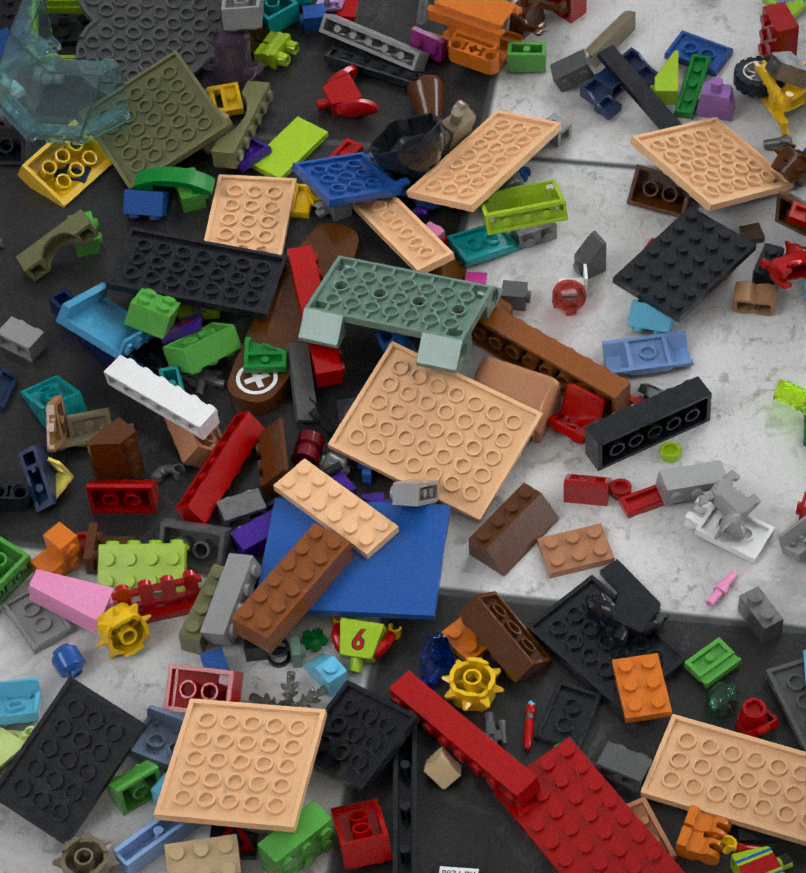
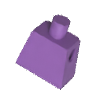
[695,77,736,122]

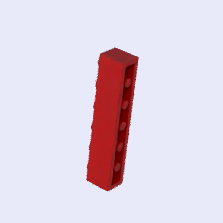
[175,411,265,524]

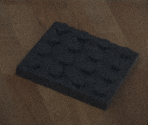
[313,680,420,794]

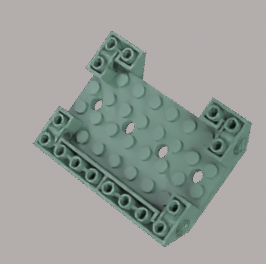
[298,255,503,374]

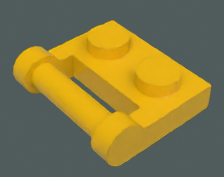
[205,82,244,116]

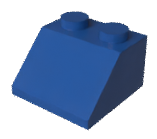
[123,189,172,220]

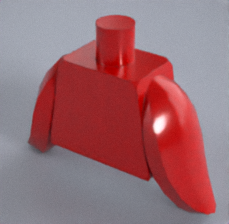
[315,64,378,119]

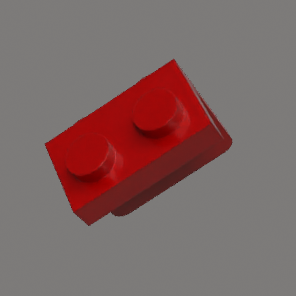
[547,383,606,444]

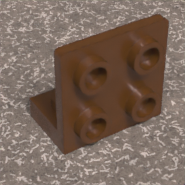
[83,522,136,574]

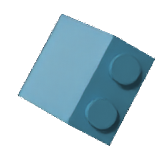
[628,299,675,334]

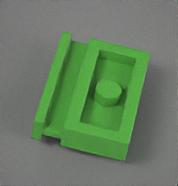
[684,637,742,689]

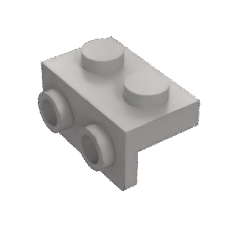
[778,515,806,562]

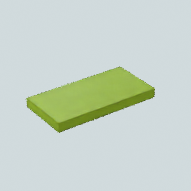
[250,117,329,178]

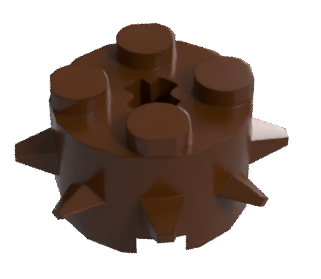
[771,142,806,187]

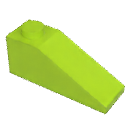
[651,50,678,105]

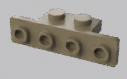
[57,407,135,451]

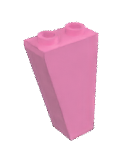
[29,569,117,635]

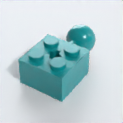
[262,0,314,32]

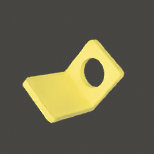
[47,457,74,499]

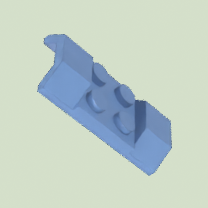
[602,331,694,376]

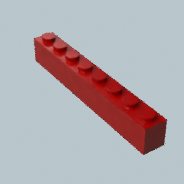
[287,245,346,387]
[389,670,541,808]

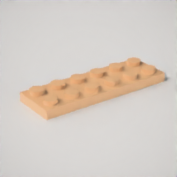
[273,458,399,559]

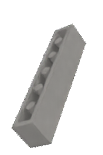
[319,13,429,72]

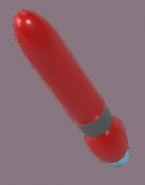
[523,700,536,751]

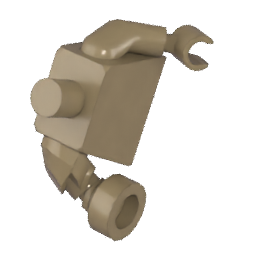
[442,100,476,156]

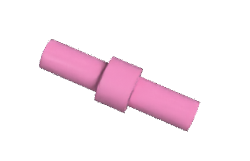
[705,571,738,607]

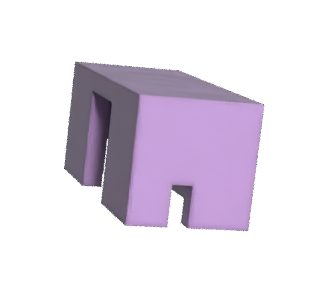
[316,0,344,11]

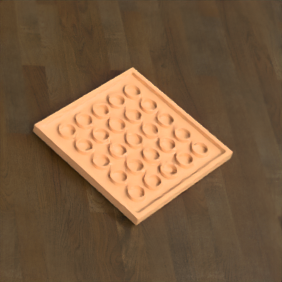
[630,117,795,211]
[154,698,327,833]

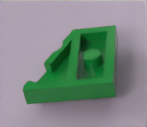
[243,337,287,373]

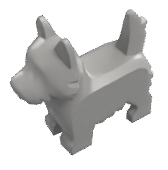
[698,469,761,541]

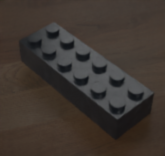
[585,376,712,471]

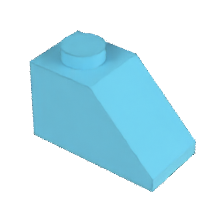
[303,653,348,698]

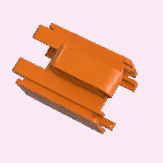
[427,0,523,75]

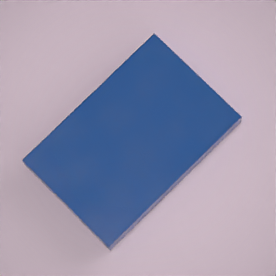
[664,30,733,77]

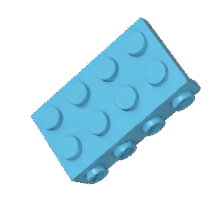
[0,677,42,727]

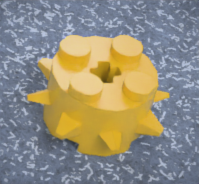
[96,602,151,659]
[441,657,504,712]

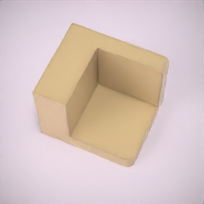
[424,747,462,789]

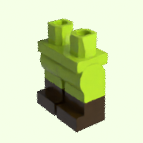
[240,24,299,70]

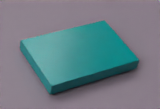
[447,225,519,267]

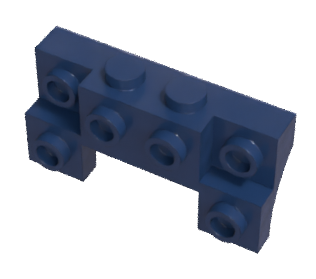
[580,47,658,120]

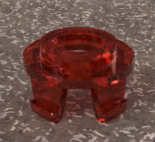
[552,279,586,316]

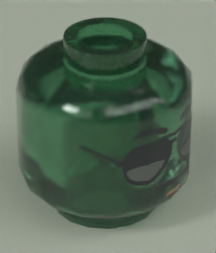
[705,682,740,717]

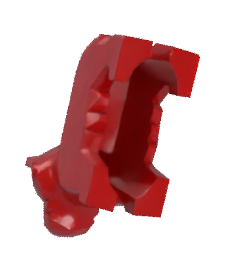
[759,241,806,290]

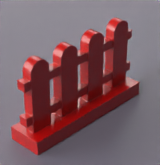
[111,570,202,623]

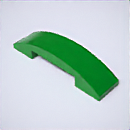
[133,167,215,195]

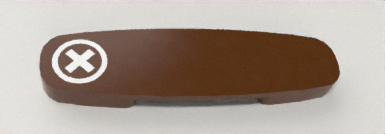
[227,223,360,416]

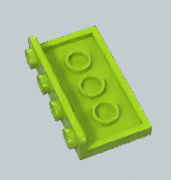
[97,540,190,594]

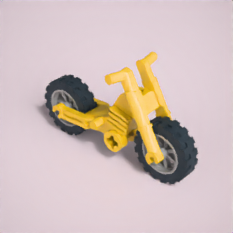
[733,56,806,136]

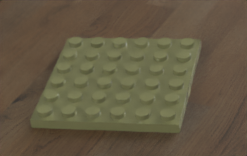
[79,50,231,189]

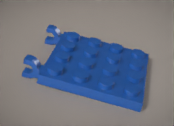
[292,152,410,207]

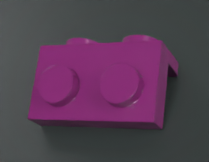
[409,26,449,62]

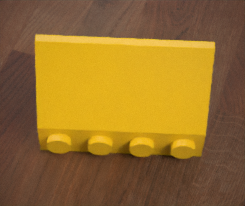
[17,119,112,208]

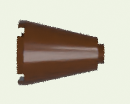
[407,75,446,120]

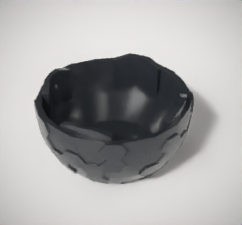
[369,112,445,179]

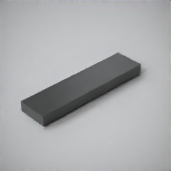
[286,343,317,423]

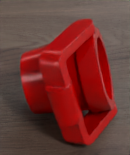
[734,698,779,737]

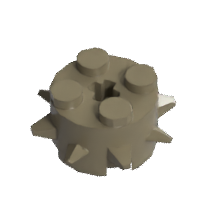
[52,833,119,873]

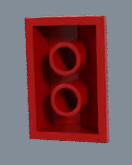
[86,479,159,514]

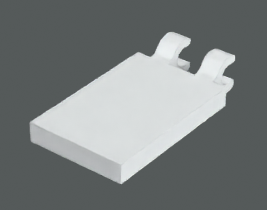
[683,498,775,564]

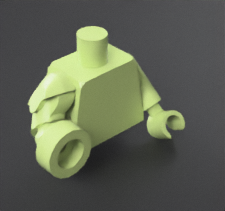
[0,726,35,778]

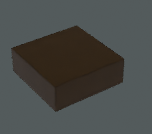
[739,223,765,243]

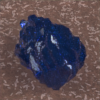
[419,632,457,690]

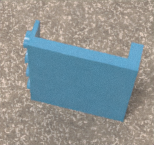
[56,282,157,359]

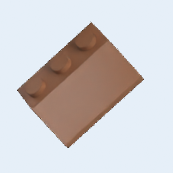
[164,418,222,468]

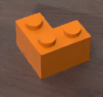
[30,521,84,576]

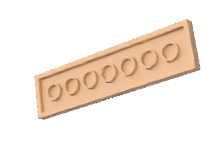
[351,196,455,273]

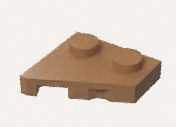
[46,396,70,452]

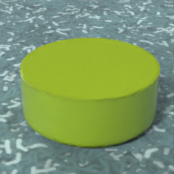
[659,441,681,463]

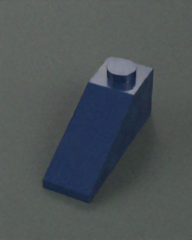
[18,444,56,513]

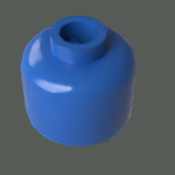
[51,643,86,678]

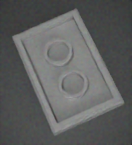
[1,589,74,654]

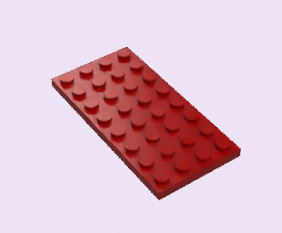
[493,737,685,873]

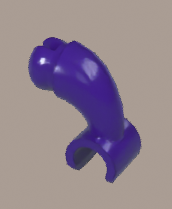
[411,206,429,218]

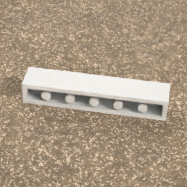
[104,355,220,440]

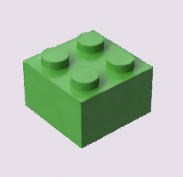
[124,288,181,339]

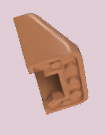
[473,356,561,444]

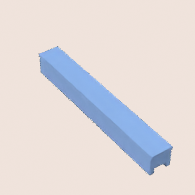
[113,820,203,873]

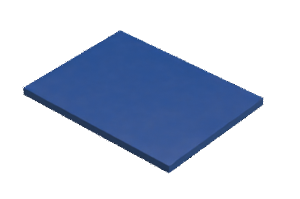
[258,498,451,620]

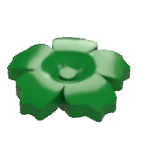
[300,628,328,652]

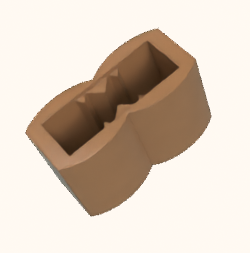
[732,281,777,316]

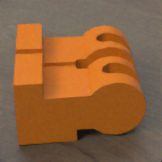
[675,804,732,865]

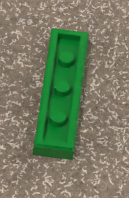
[674,54,711,120]

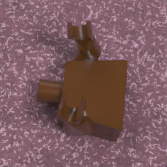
[509,0,569,40]

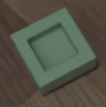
[290,636,306,668]

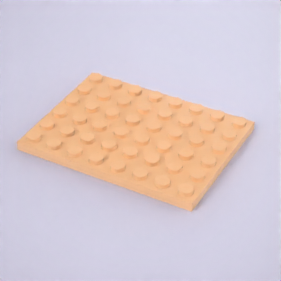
[328,341,543,523]

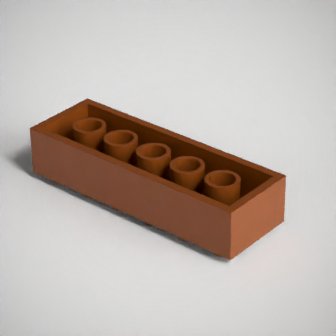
[231,523,354,654]

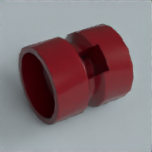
[291,430,325,467]

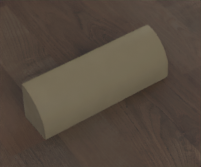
[585,11,636,69]

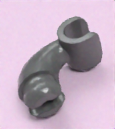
[151,463,186,482]

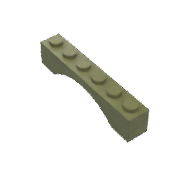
[211,80,273,169]

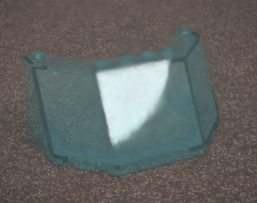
[0,0,131,145]

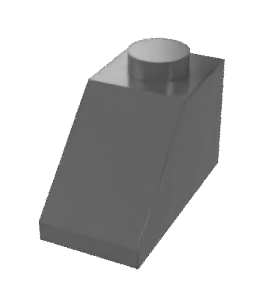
[573,231,606,279]

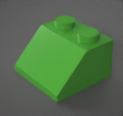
[107,760,161,816]

